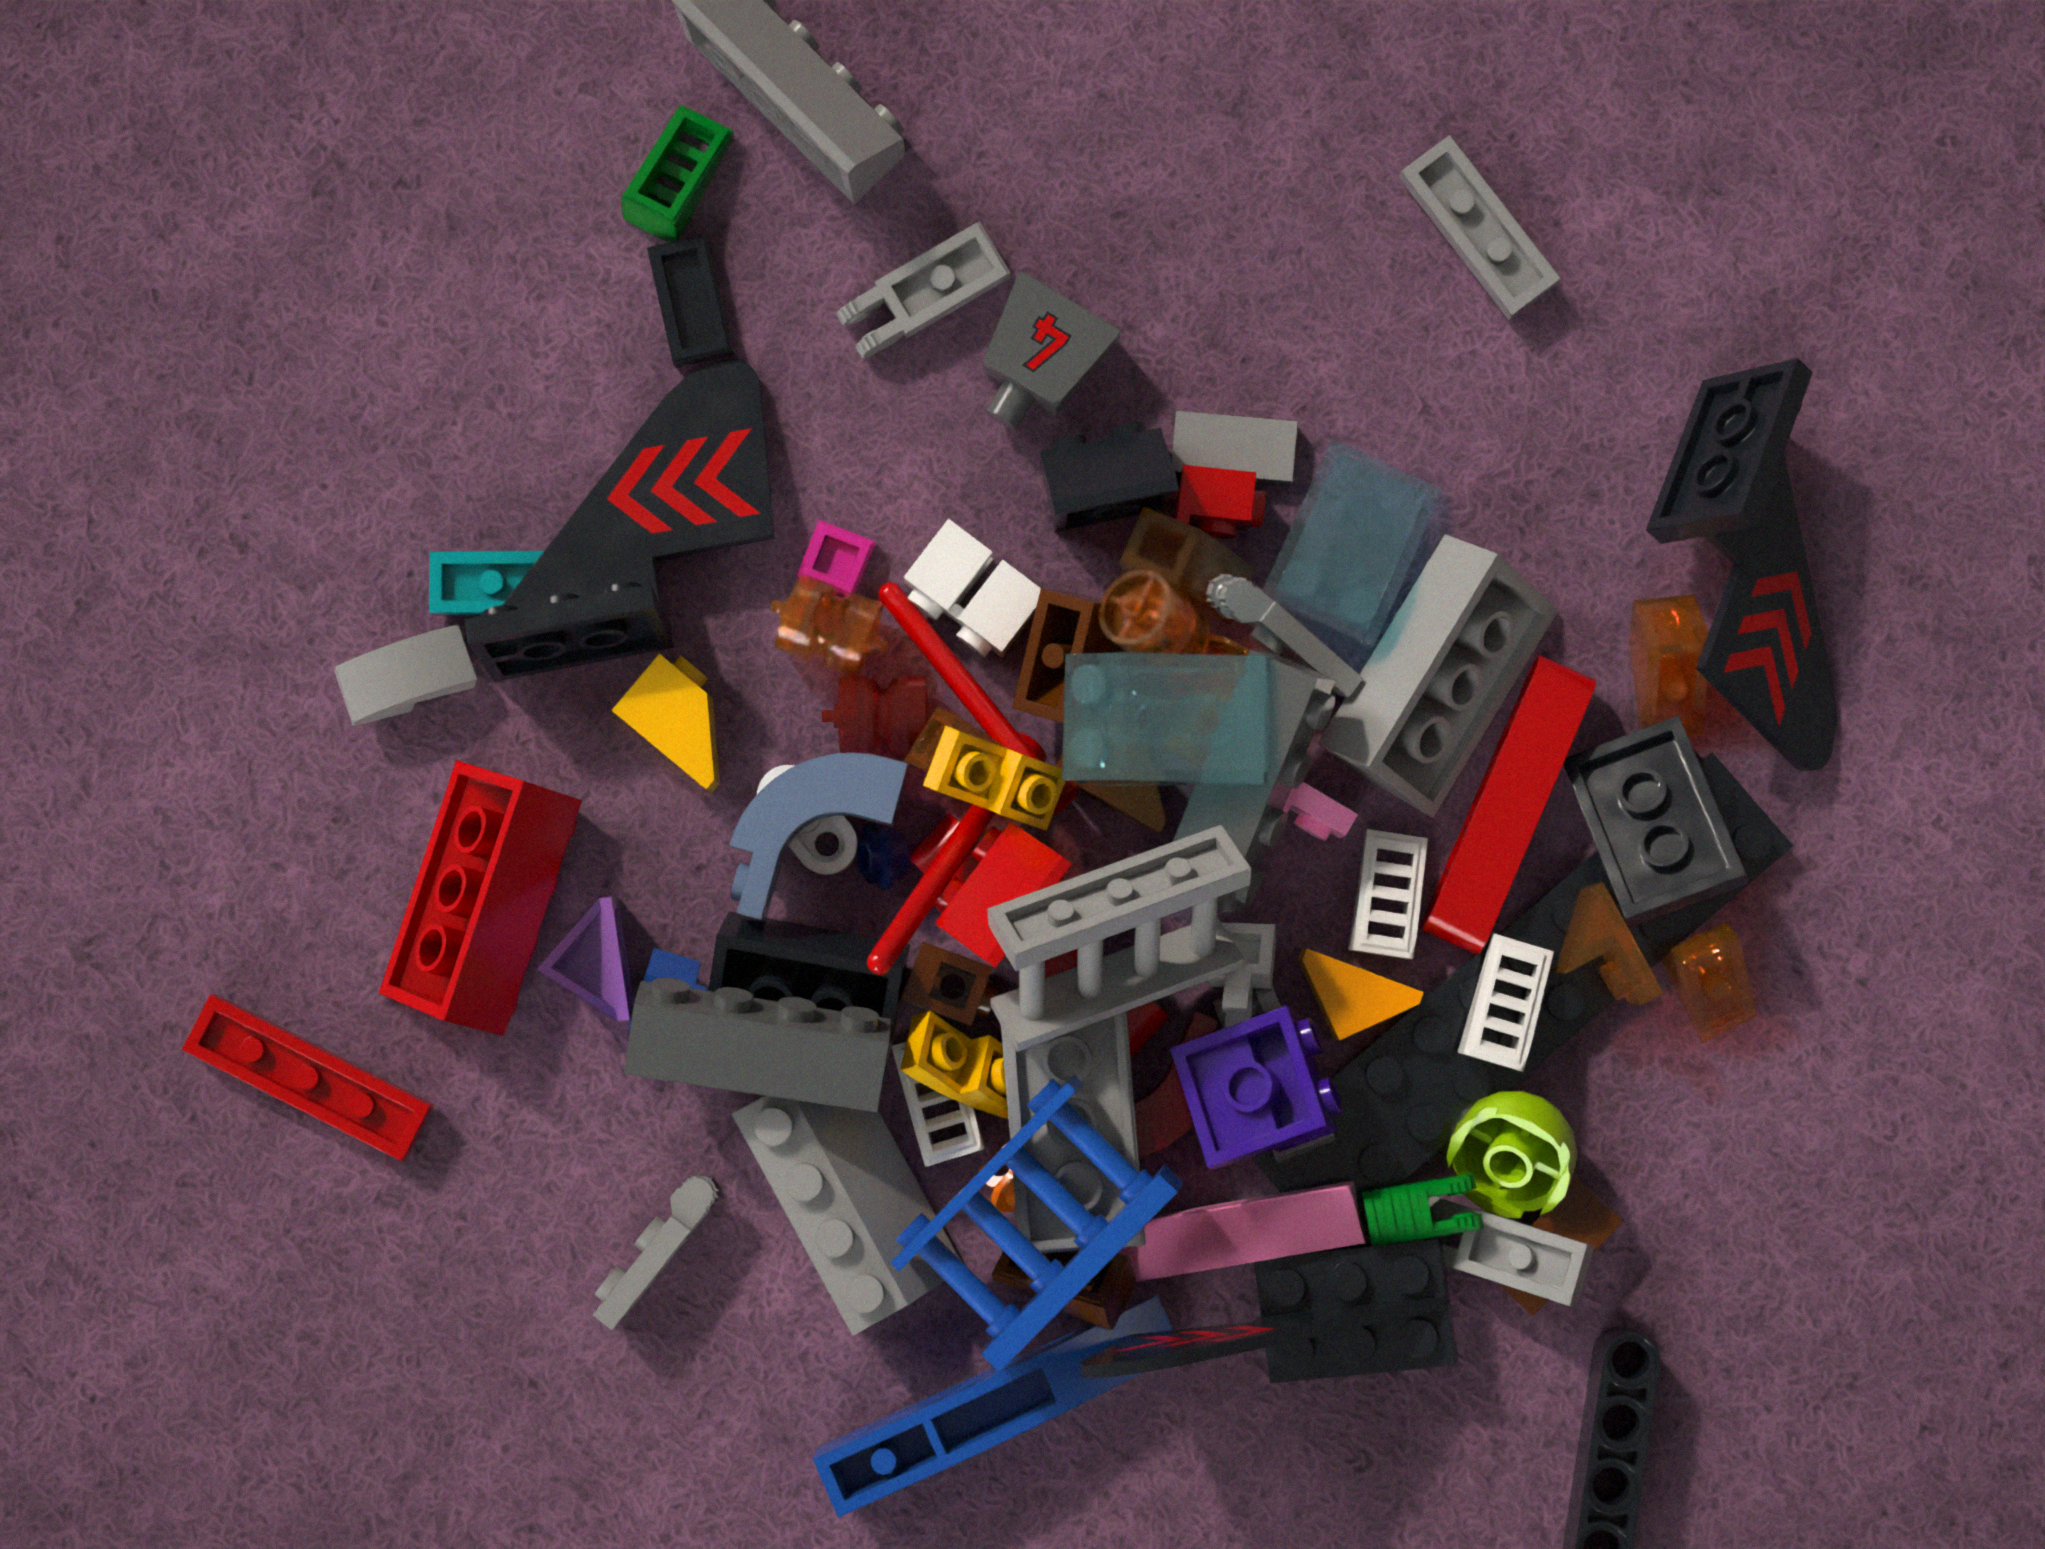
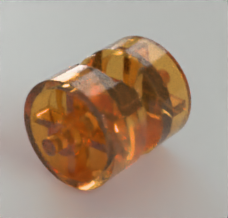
[1098,569,1210,677]
[770,574,889,678]

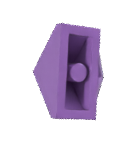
[537,896,635,1022]

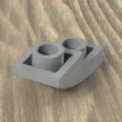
[334,624,477,726]

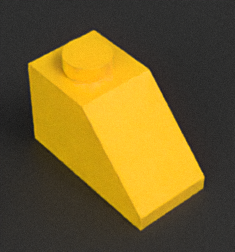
[612,653,720,793]

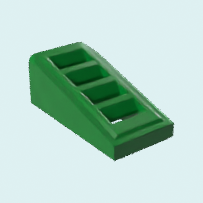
[621,104,734,243]

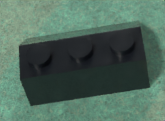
[708,911,911,1085]

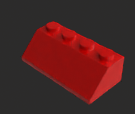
[379,760,582,1036]

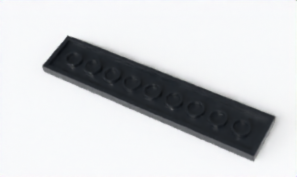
[1251,752,1793,1217]

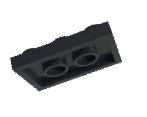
[1563,715,1748,928]

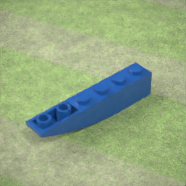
[813,1294,1173,1518]

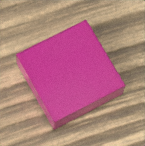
[797,520,876,600]

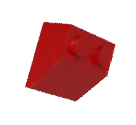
[933,821,1072,969]

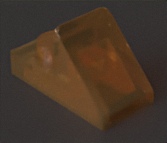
[1556,882,1664,1005]
[1661,922,1757,1043]

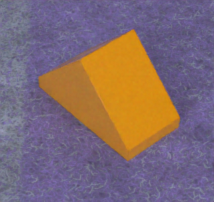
[1297,948,1424,1041]

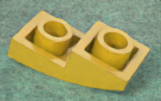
[923,726,1069,831]
[900,1011,1008,1119]

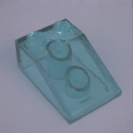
[1261,438,1443,655]
[1062,652,1271,786]

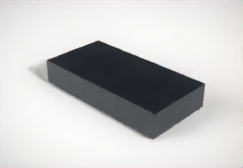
[647,234,734,368]

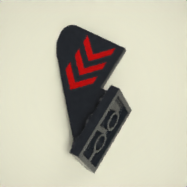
[1646,358,1837,771]
[464,359,775,682]
[1079,1236,1458,1383]

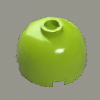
[1446,1091,1578,1218]

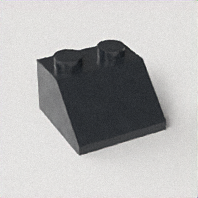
[1040,422,1179,532]

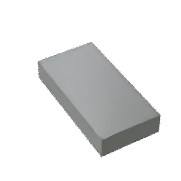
[1171,411,1298,485]

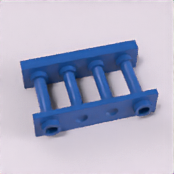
[890,1075,1183,1372]

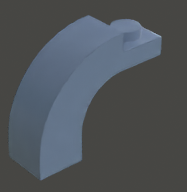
[729,753,910,921]

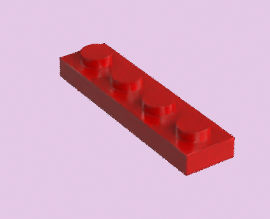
[182,994,435,1161]

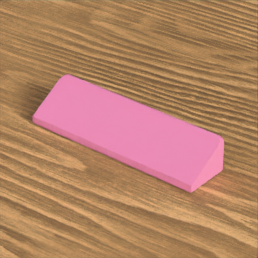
[1118,1180,1366,1282]

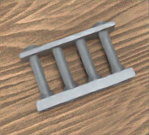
[988,825,1251,1052]

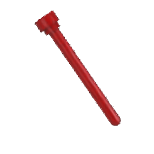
[878,582,1079,817]
[867,732,1047,975]

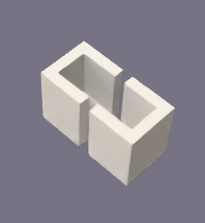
[904,518,1041,658]

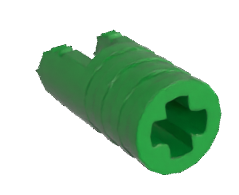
[1362,1173,1484,1248]

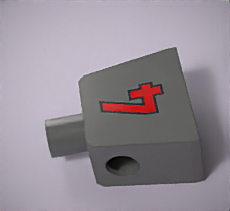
[983,271,1121,431]

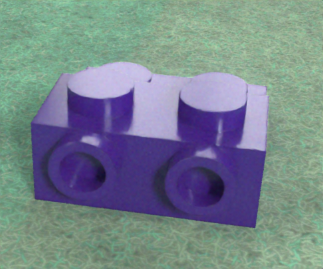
[1170,1005,1343,1171]

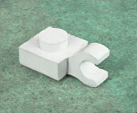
[1209,922,1276,1028]

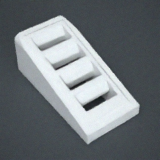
[1348,829,1428,960]
[1457,933,1554,1072]
[892,1042,986,1167]

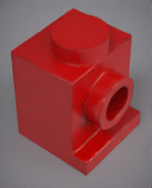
[1173,465,1266,539]

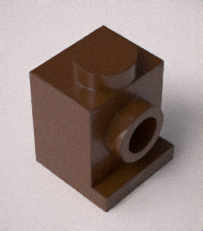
[901,941,999,1026]

